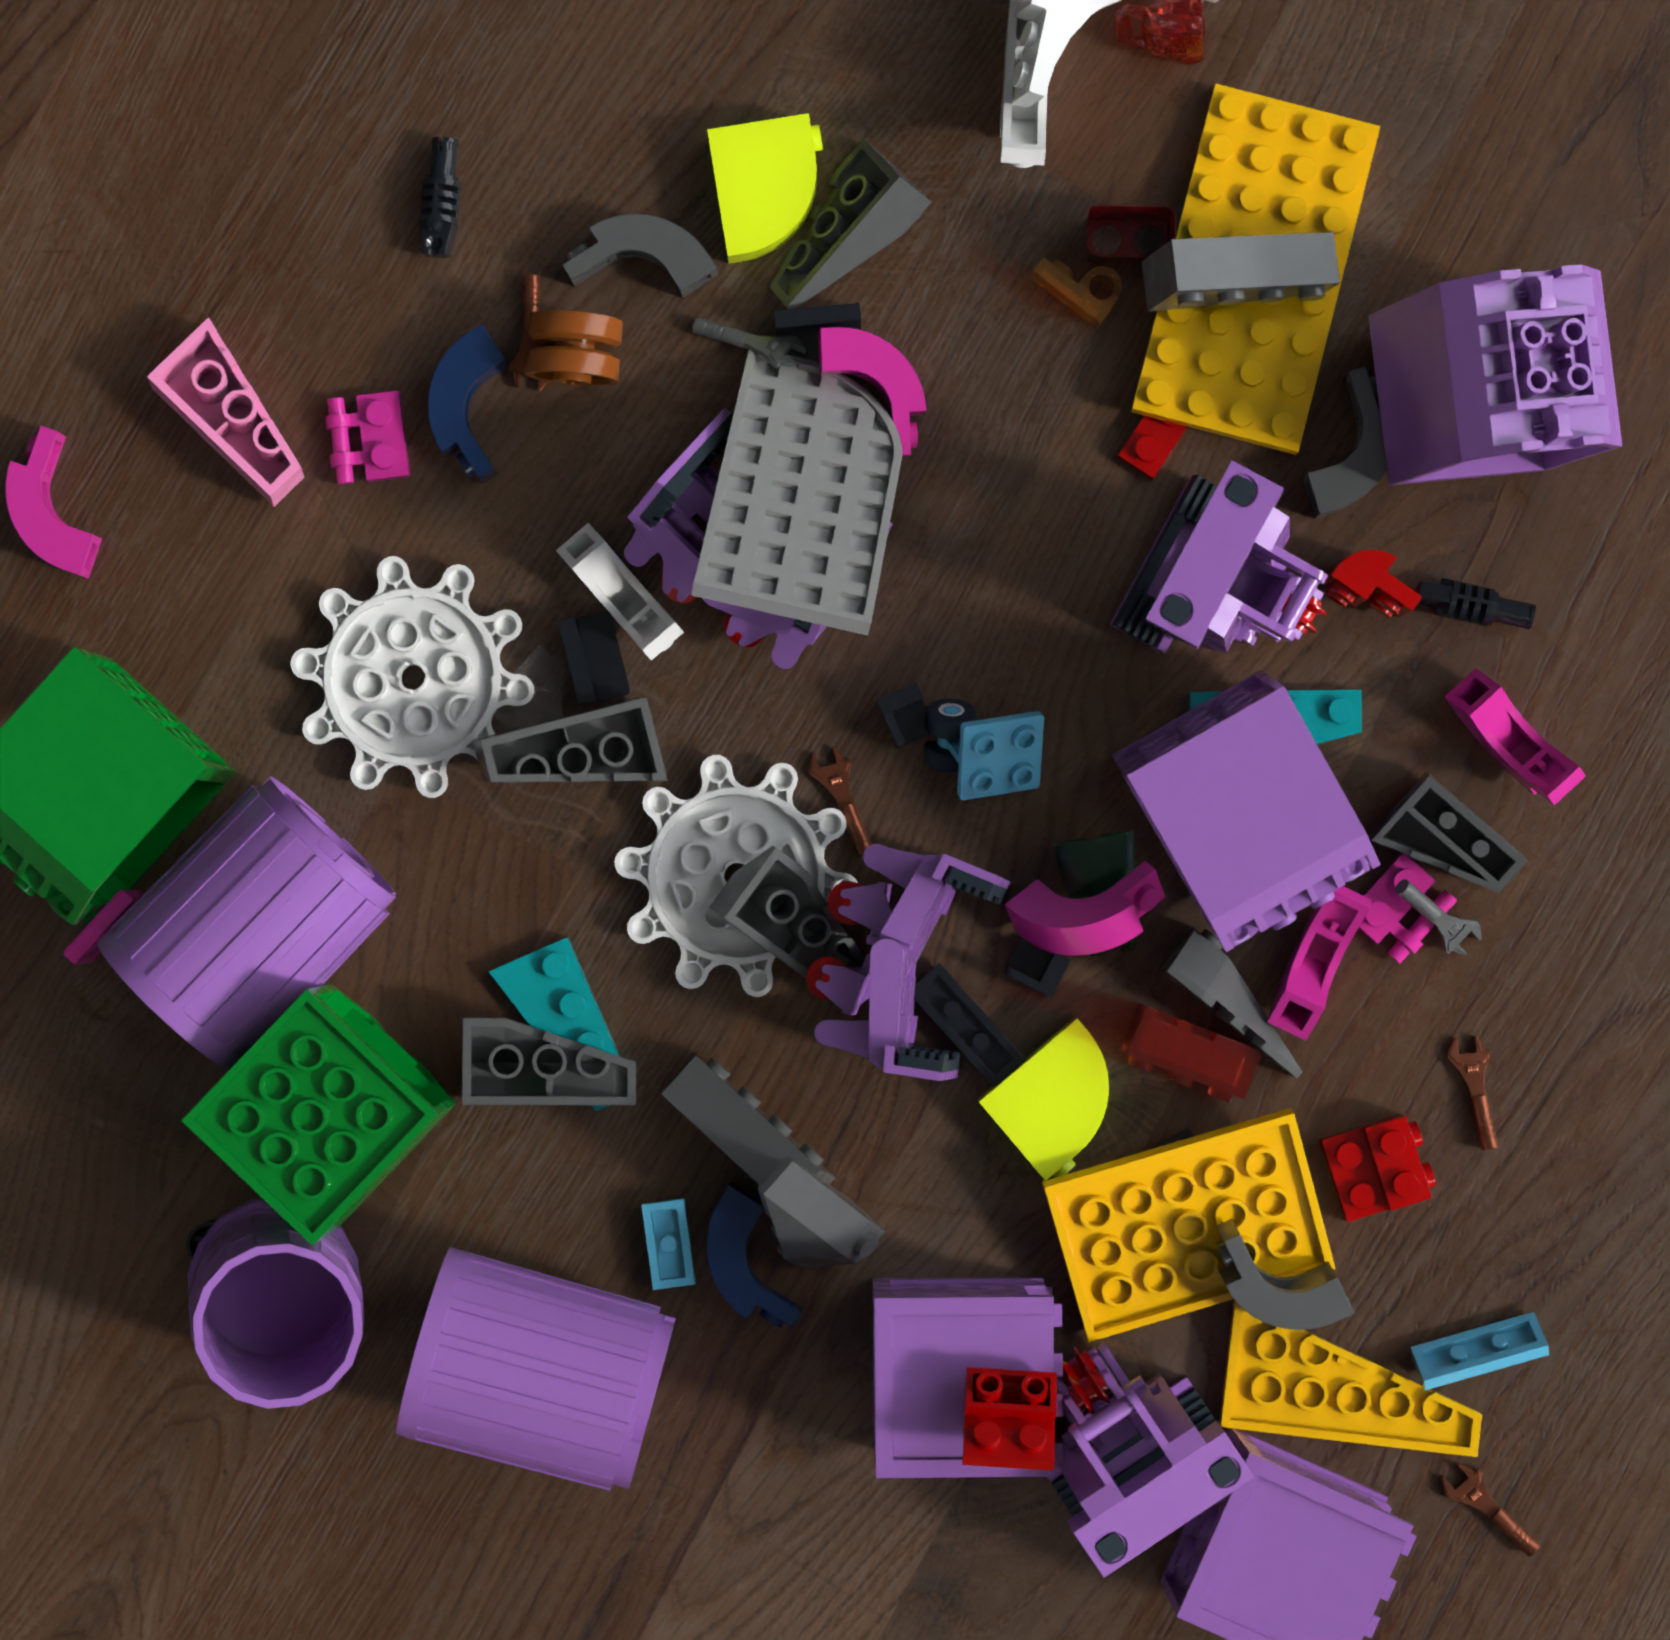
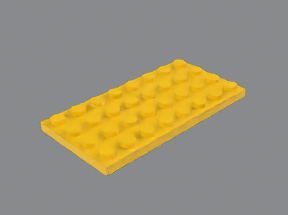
[1131,83,1381,455]

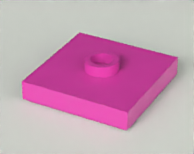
[63,890,144,965]

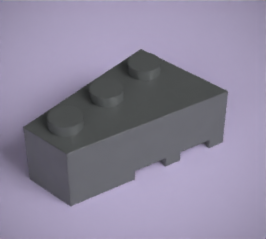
[1369,771,1528,893]

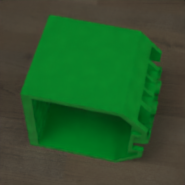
[0,647,237,925]
[181,984,457,1246]

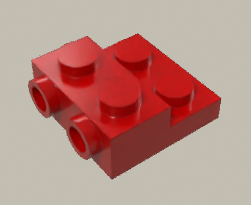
[1319,1114,1436,1222]

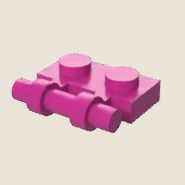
[325,391,411,485]
[1359,852,1457,964]

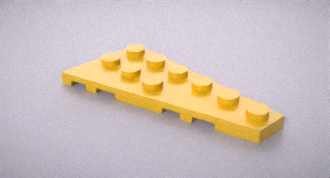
[1219,1299,1482,1457]

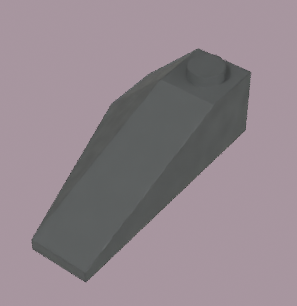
[709,846,865,978]
[1159,929,1302,1078]
[462,1018,636,1105]

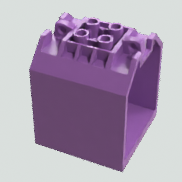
[1368,264,1623,486]
[1111,670,1381,952]

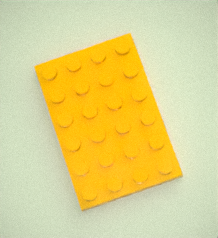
[1042,1108,1336,1342]

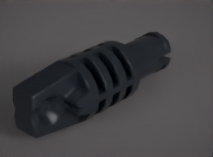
[419,137,461,258]
[1416,578,1536,630]

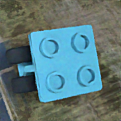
[924,698,1044,800]

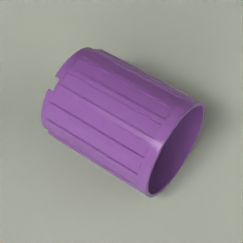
[97,776,396,1071]
[396,1247,676,1491]

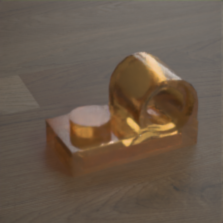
[1030,257,1122,330]

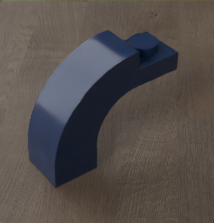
[428,324,508,483]
[707,1182,802,1328]

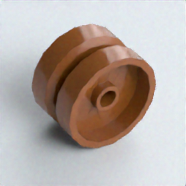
[525,310,623,386]

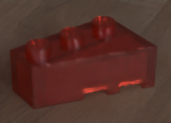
[1120,1003,1263,1103]

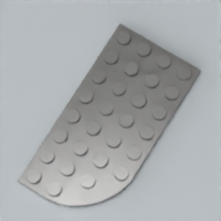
[691,349,902,636]

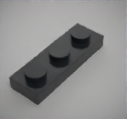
[914,962,1026,1087]

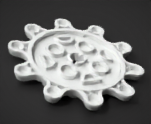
[290,556,534,798]
[614,755,858,997]

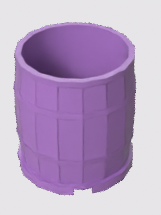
[187,1199,365,1409]

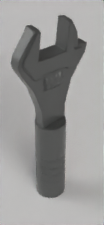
[692,317,807,369]
[1395,879,1482,955]

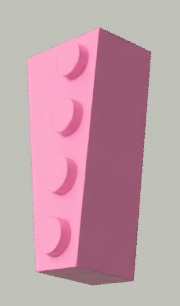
[147,317,305,507]

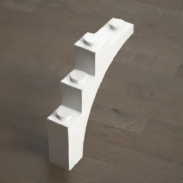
[1000,0,1048,168]
[1011,0,1219,108]

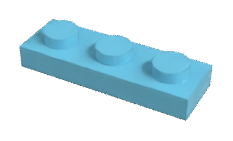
[1410,1312,1549,1390]

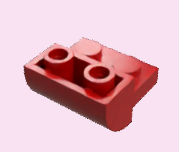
[1322,550,1422,618]
[962,1367,1057,1471]

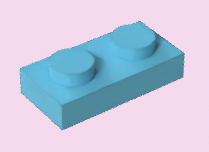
[641,1198,696,1290]

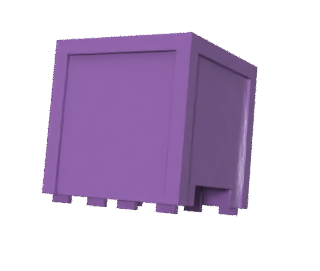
[872,1277,1064,1478]
[1160,1428,1417,1640]

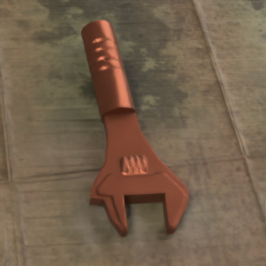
[507,275,548,392]
[809,747,872,858]
[1447,1036,1498,1151]
[1441,1463,1541,1557]

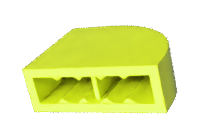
[707,113,823,264]
[977,1017,1109,1181]

